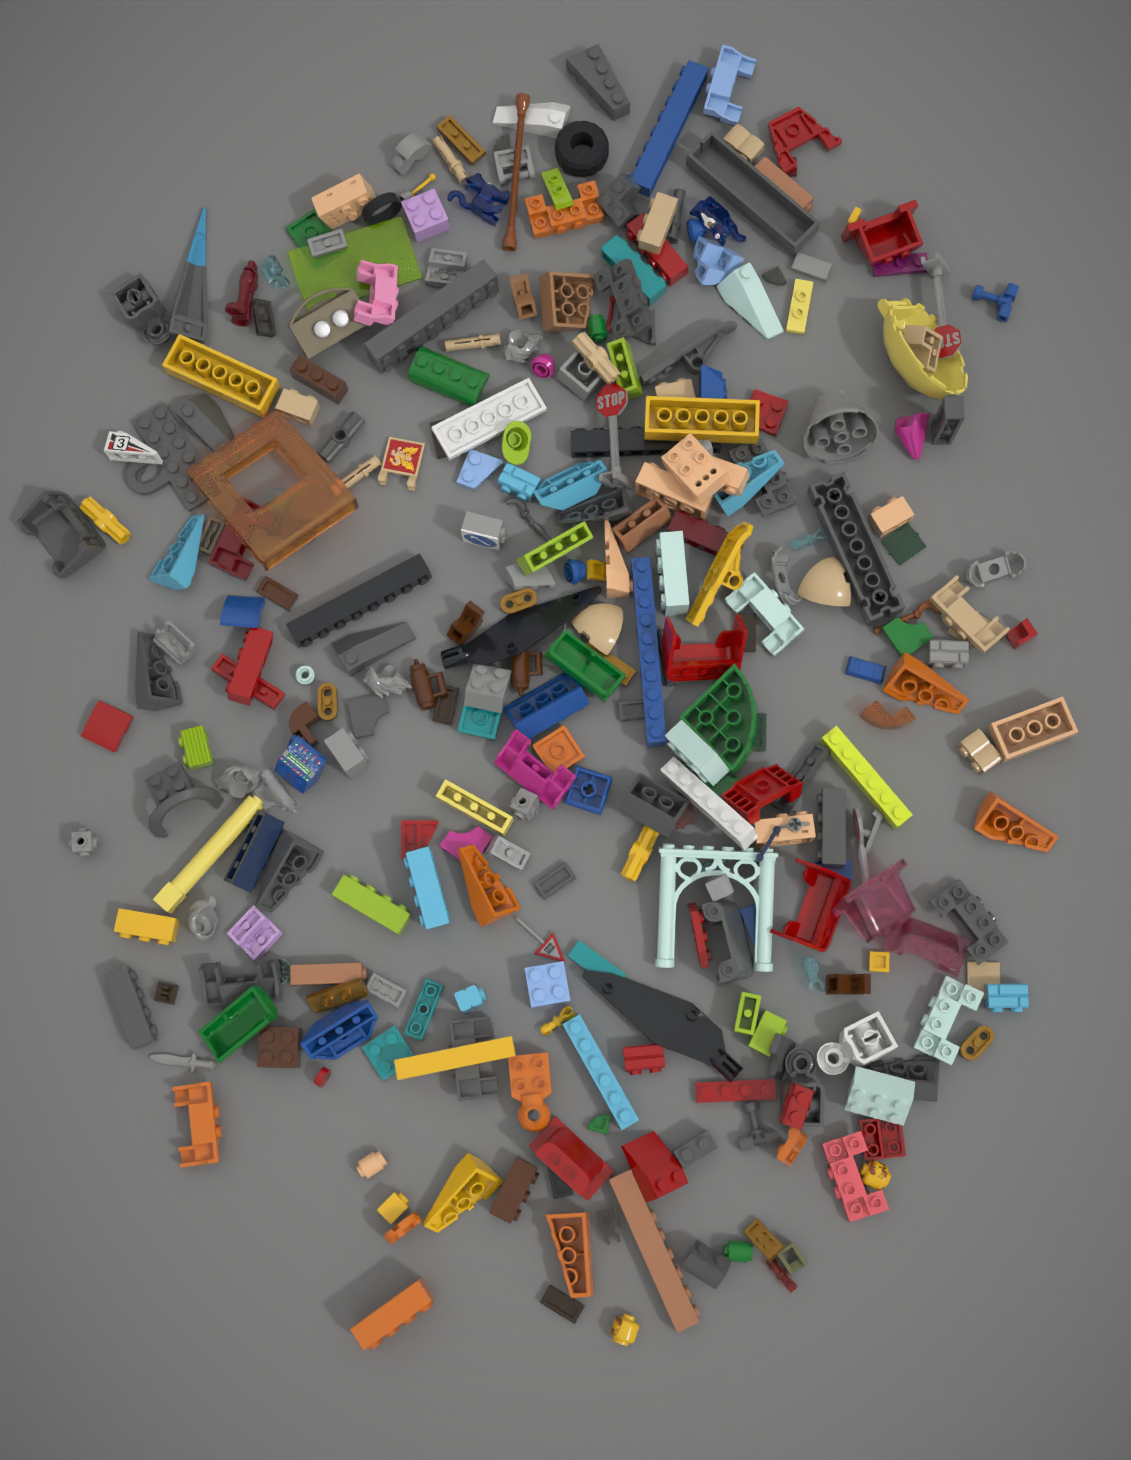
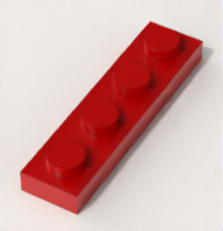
[211,654,285,710]
[695,1079,776,1103]

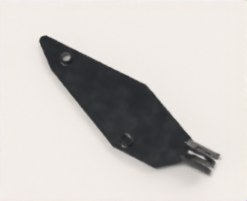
[440,586,602,669]
[582,970,743,1083]

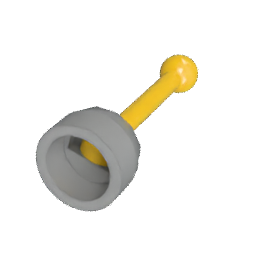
[399,173,436,202]

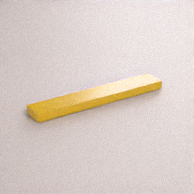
[394,1036,516,1080]

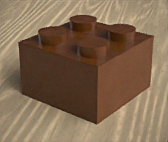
[257,1027,302,1068]

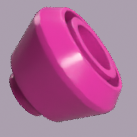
[531,354,555,378]

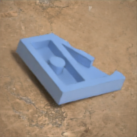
[457,449,504,490]

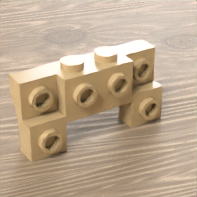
[929,575,1010,655]

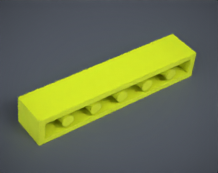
[820,726,913,830]

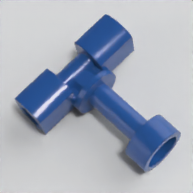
[972,283,1019,322]

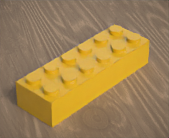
[162,334,281,418]
[644,396,760,444]

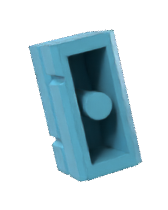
[497,462,541,502]
[984,984,1029,1012]
[454,985,487,1014]

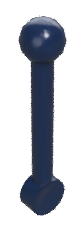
[756,826,781,862]

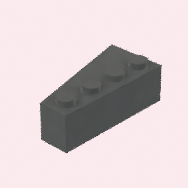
[566,44,630,121]

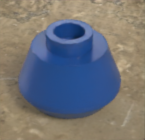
[686,218,707,243]
[564,559,587,585]

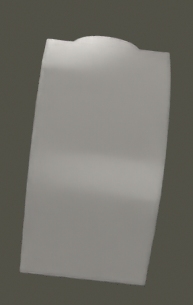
[390,133,432,175]

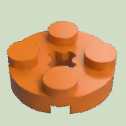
[383,1211,422,1245]

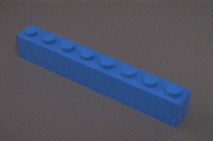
[630,60,708,198]

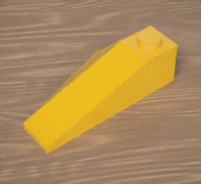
[423,1153,503,1233]

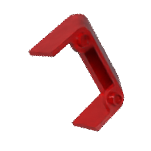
[662,614,748,682]
[770,858,851,952]

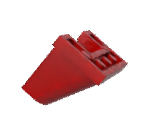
[841,199,923,266]
[529,1116,614,1201]

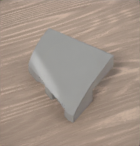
[504,562,556,590]

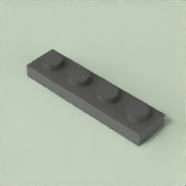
[771,741,831,815]

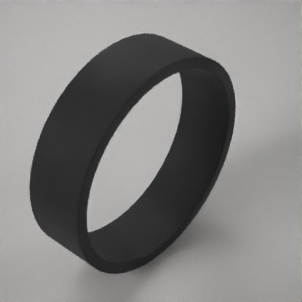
[361,192,402,227]

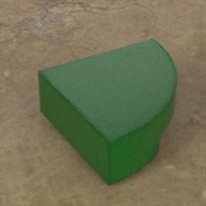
[587,1114,611,1134]

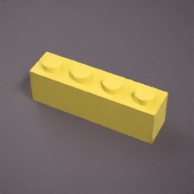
[436,779,514,837]

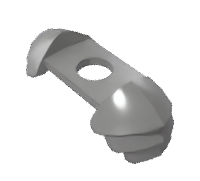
[770,546,802,606]
[965,551,1026,587]

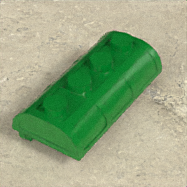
[408,346,490,407]
[543,629,626,703]
[198,986,278,1064]

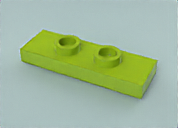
[541,168,573,210]

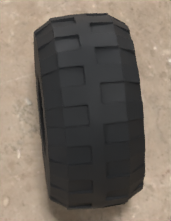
[555,120,609,177]

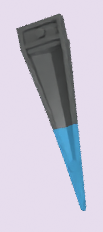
[167,207,208,344]

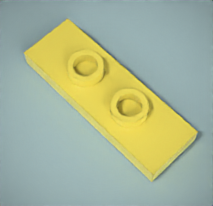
[786,279,813,335]

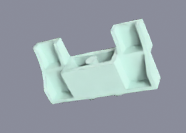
[724,572,804,657]
[912,976,984,1065]

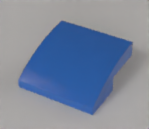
[220,595,265,628]

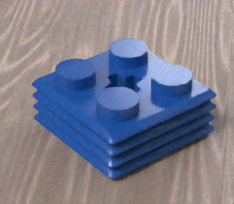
[565,766,612,815]

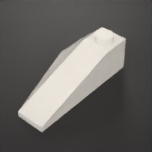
[493,102,571,138]

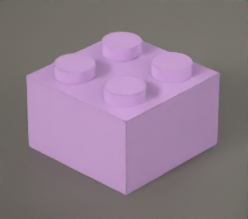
[401,188,450,242]

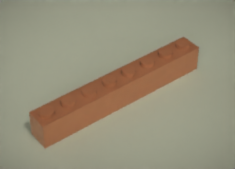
[609,1169,701,1333]

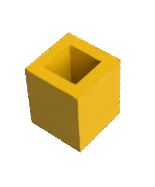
[377,1192,410,1224]

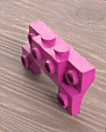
[494,729,577,810]

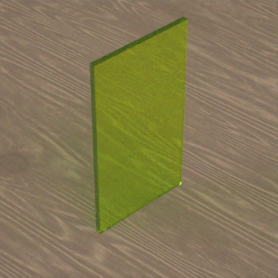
[288,216,422,312]

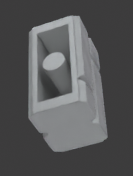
[927,640,969,670]

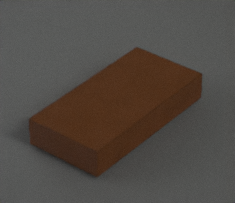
[256,576,298,612]

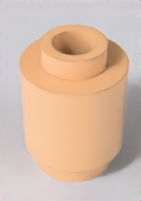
[356,1151,387,1179]

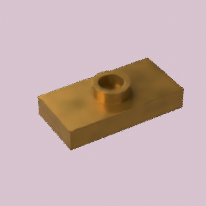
[743,1218,785,1262]

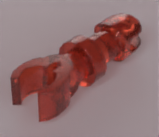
[765,1259,798,1293]

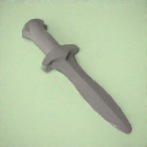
[150,1053,216,1073]

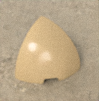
[797,556,851,606]
[570,604,623,655]

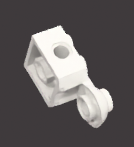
[817,1011,898,1075]

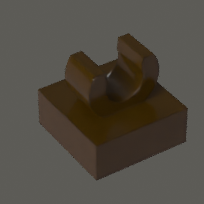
[154,981,179,1005]

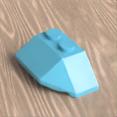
[533,459,608,510]

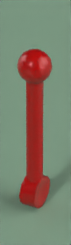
[606,295,616,332]

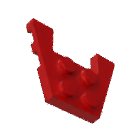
[768,107,842,174]

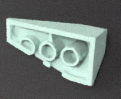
[716,263,784,340]

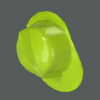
[502,421,531,465]

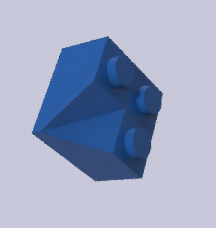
[699,365,727,399]

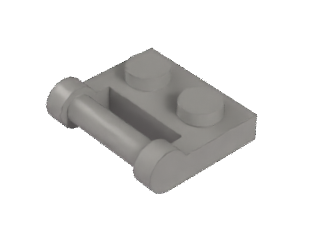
[493,145,535,184]

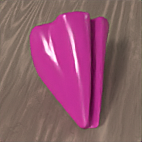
[894,412,930,460]

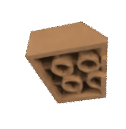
[539,271,595,333]

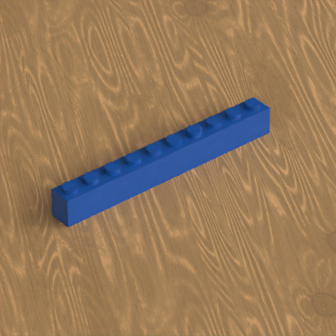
[631,557,666,748]

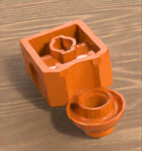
[508,1052,552,1132]

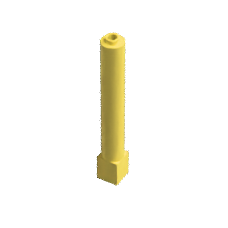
[153,795,263,914]

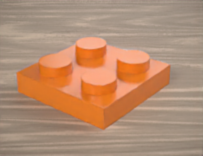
[532,725,585,773]

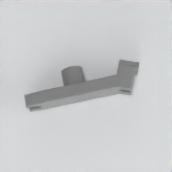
[863,808,884,855]

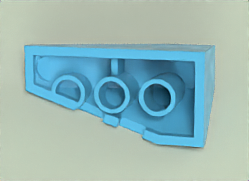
[713,450,785,516]
[149,514,205,590]

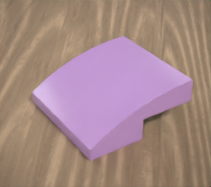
[226,905,284,962]

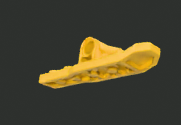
[685,522,754,627]

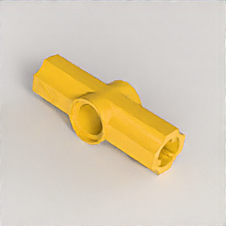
[79,496,131,545]
[620,825,659,882]

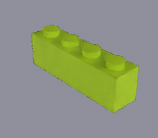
[516,521,594,576]
[331,874,412,936]

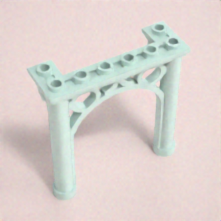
[655,843,778,972]

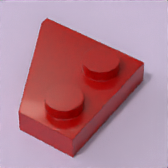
[401,820,439,860]

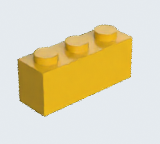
[114,908,180,945]

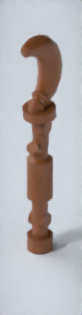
[873,601,939,635]

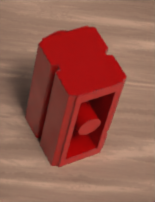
[623,1044,665,1075]
[778,1082,814,1130]

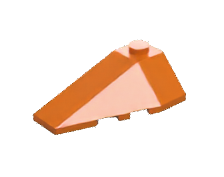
[882,652,969,714]
[974,791,1059,853]
[458,844,521,927]

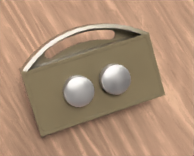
[287,287,366,359]

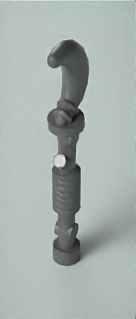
[505,497,551,542]

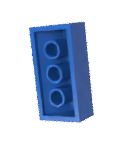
[503,673,590,739]

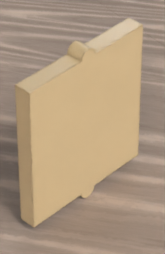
[967,961,1000,999]

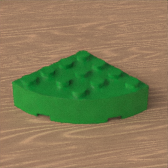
[679,664,759,775]

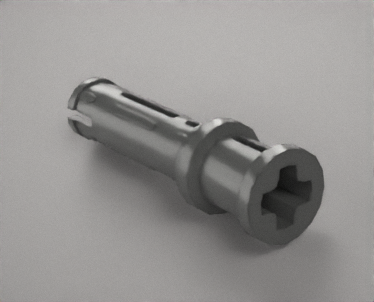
[666,188,686,244]

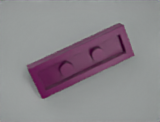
[872,252,928,277]

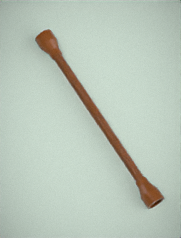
[502,93,530,251]

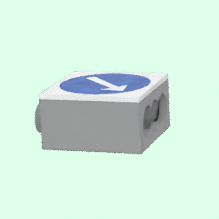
[461,511,507,551]

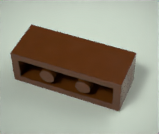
[289,355,348,405]
[489,1157,540,1224]

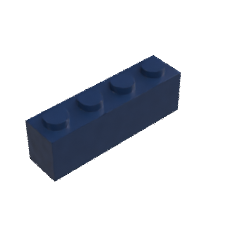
[224,810,285,893]

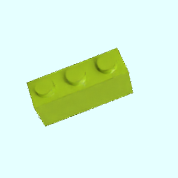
[607,337,643,400]

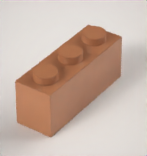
[612,496,672,553]

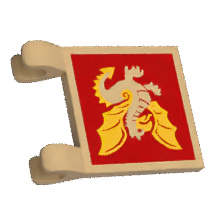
[378,437,425,491]

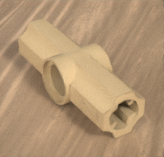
[572,332,621,385]

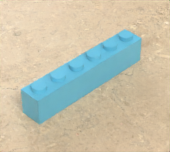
[563,1014,639,1130]

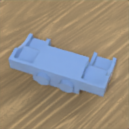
[703,45,756,125]

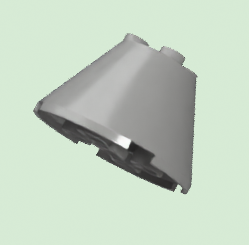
[803,390,879,464]

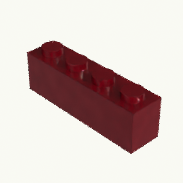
[667,510,745,557]

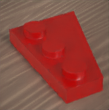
[687,902,712,969]

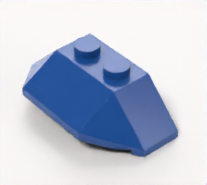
[300,1000,378,1060]

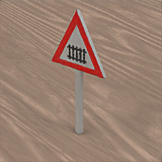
[516,917,566,963]

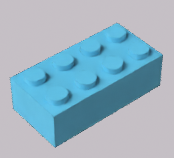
[403,846,451,929]

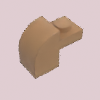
[509,273,537,320]

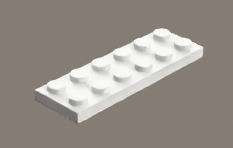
[431,378,547,460]

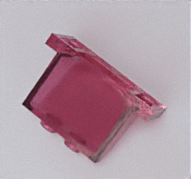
[832,858,916,944]
[882,911,971,977]

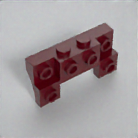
[208,497,277,581]

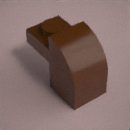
[446,600,485,645]
[289,701,320,747]
[826,973,871,995]

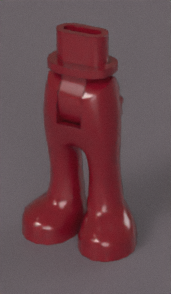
[225,260,258,327]

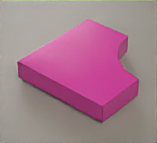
[439,825,493,861]

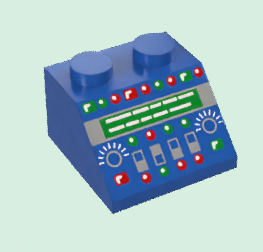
[274,736,327,794]

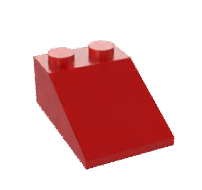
[621,1131,689,1203]

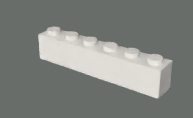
[660,757,758,851]

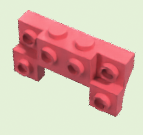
[821,1131,889,1222]

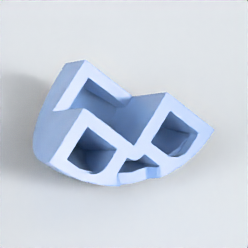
[693,236,745,285]

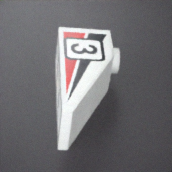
[104,431,163,464]

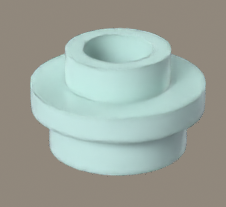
[296,666,315,685]

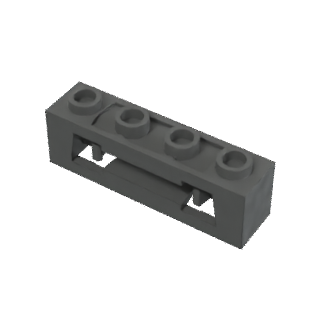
[931,394,965,445]

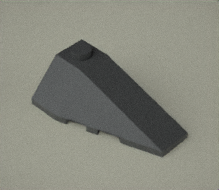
[555,486,634,526]
[254,830,324,913]

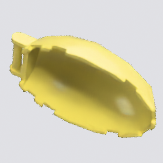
[878,299,968,400]

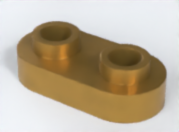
[500,588,537,614]
[317,683,338,721]
[959,1026,994,1060]

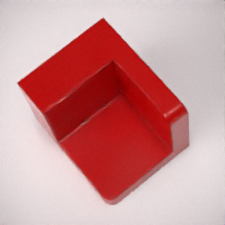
[1005,618,1038,650]

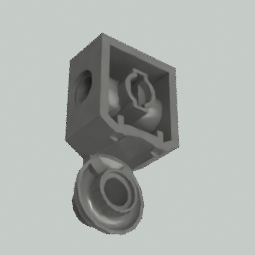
[110,273,170,345]
[779,1047,825,1127]

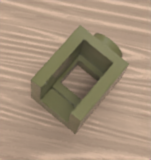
[777,1241,808,1275]

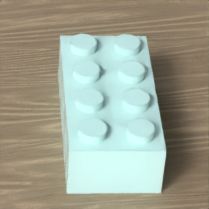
[655,531,689,616]

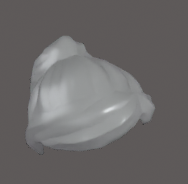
[188,895,219,940]

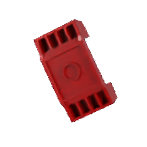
[721,764,803,824]

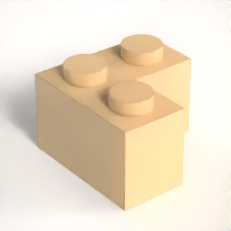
[902,325,943,373]

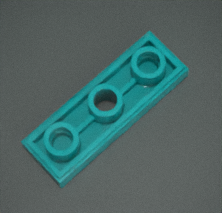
[403,978,444,1041]

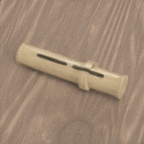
[432,135,470,185]
[445,333,501,352]
[330,455,382,497]

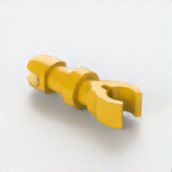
[540,1006,576,1035]

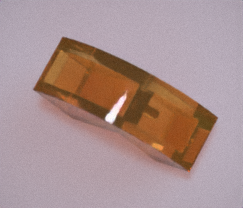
[860,700,916,730]

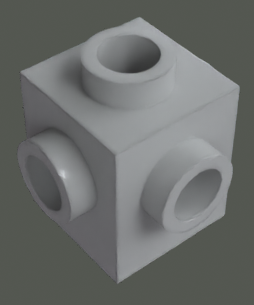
[509,788,540,822]
[69,828,99,857]

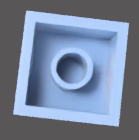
[525,961,571,1009]

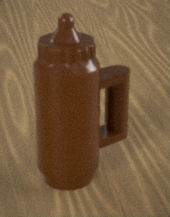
[510,649,543,696]
[410,659,448,711]

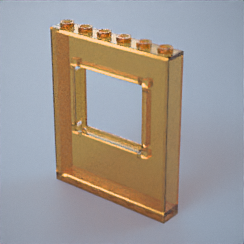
[186,410,359,571]

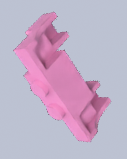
[353,260,399,326]

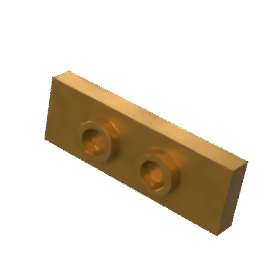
[306,977,369,1013]

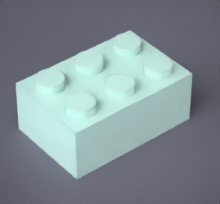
[665,720,730,786]
[845,1066,915,1126]

